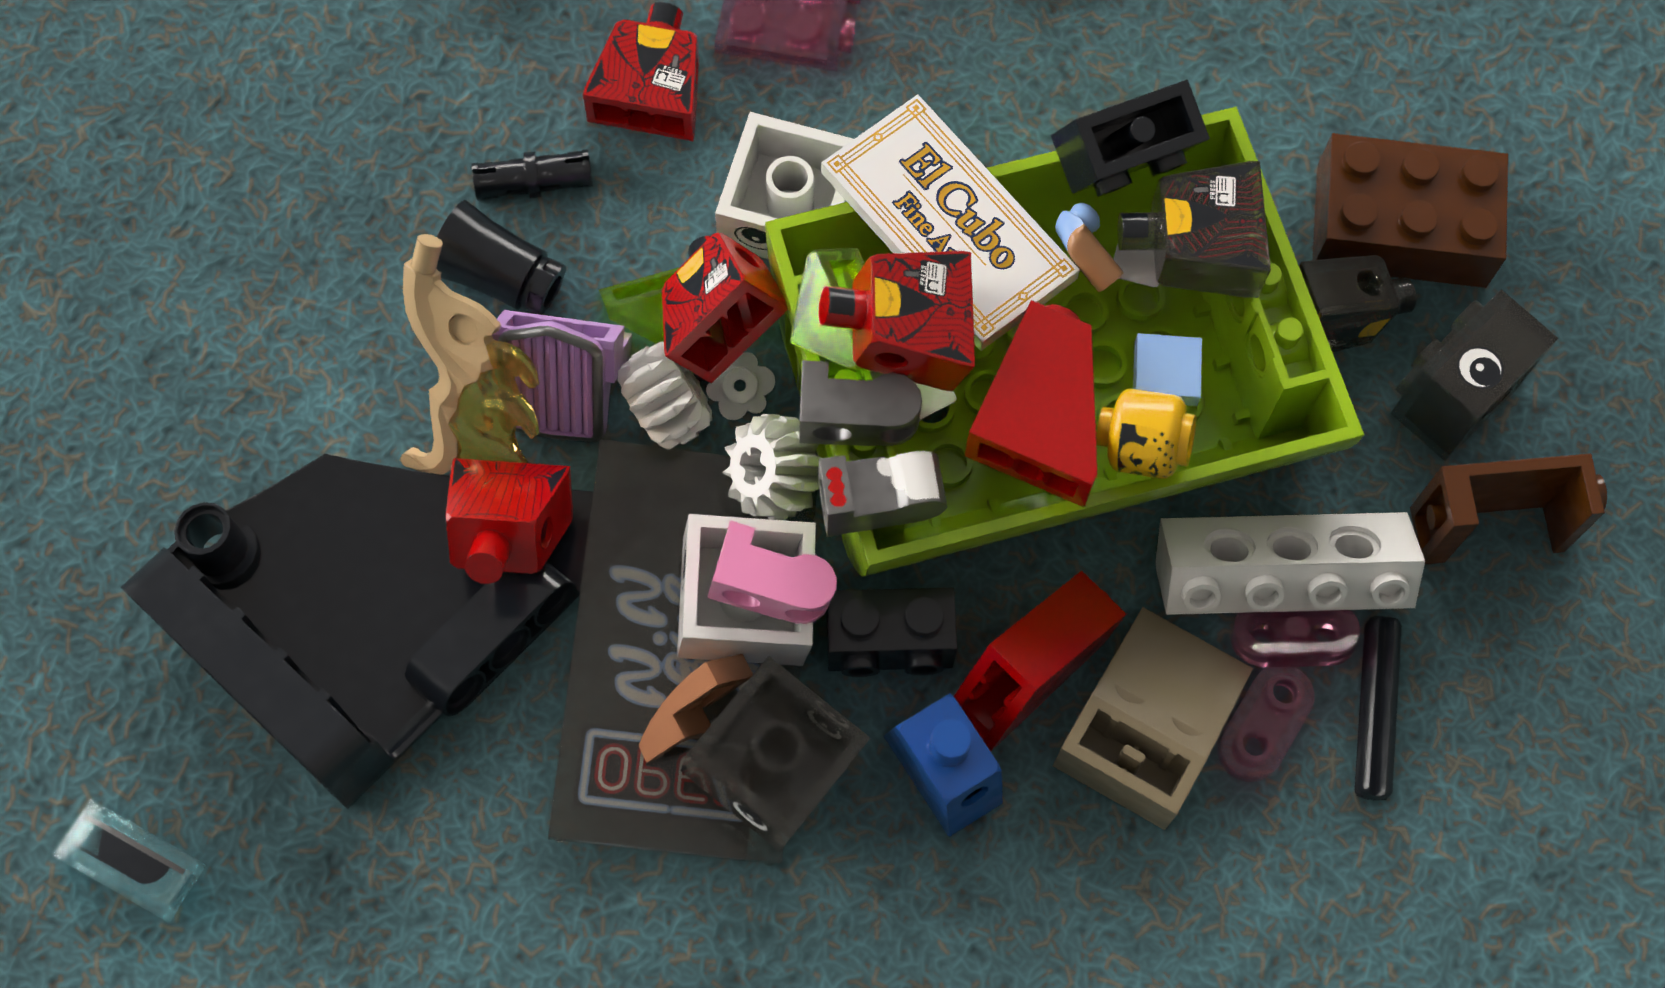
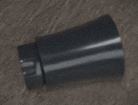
[436,200,566,315]

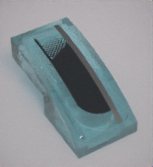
[53,799,206,923]

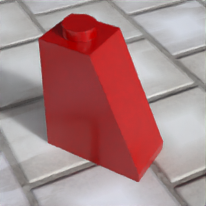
[964,300,1097,507]
[954,570,1126,752]

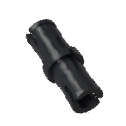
[472,149,593,201]

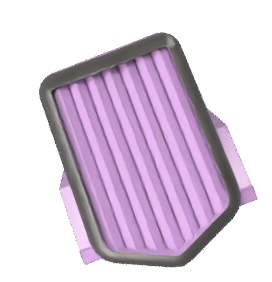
[492,310,633,442]

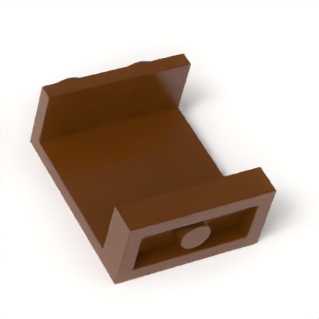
[1410,453,1607,564]

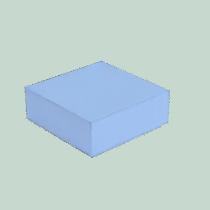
[1133,333,1202,406]

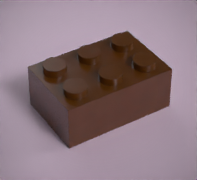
[1312,133,1508,288]

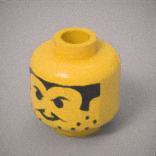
[1096,389,1196,479]

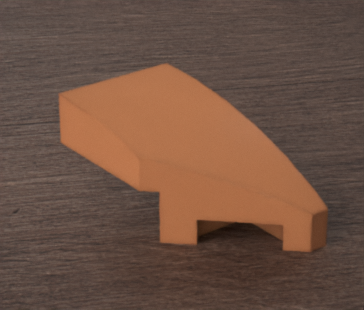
[638,654,754,762]

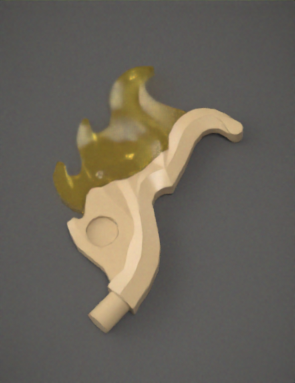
[400,234,540,475]

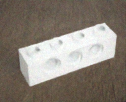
[1156,512,1425,615]

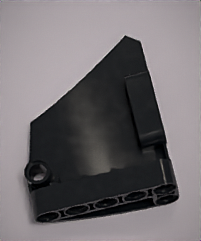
[121,454,642,809]

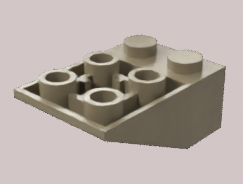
[1053,607,1253,830]

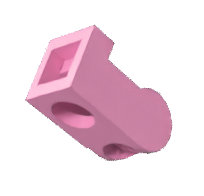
[707,520,837,624]

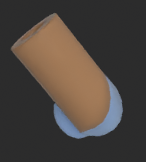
[1055,203,1124,293]

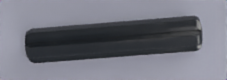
[1354,616,1402,800]

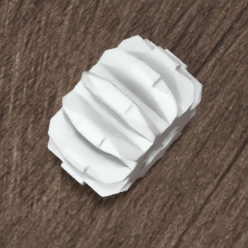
[618,341,712,450]
[721,414,821,520]

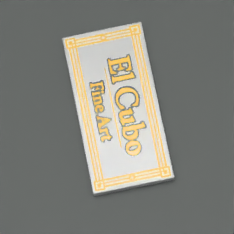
[821,94,1080,351]

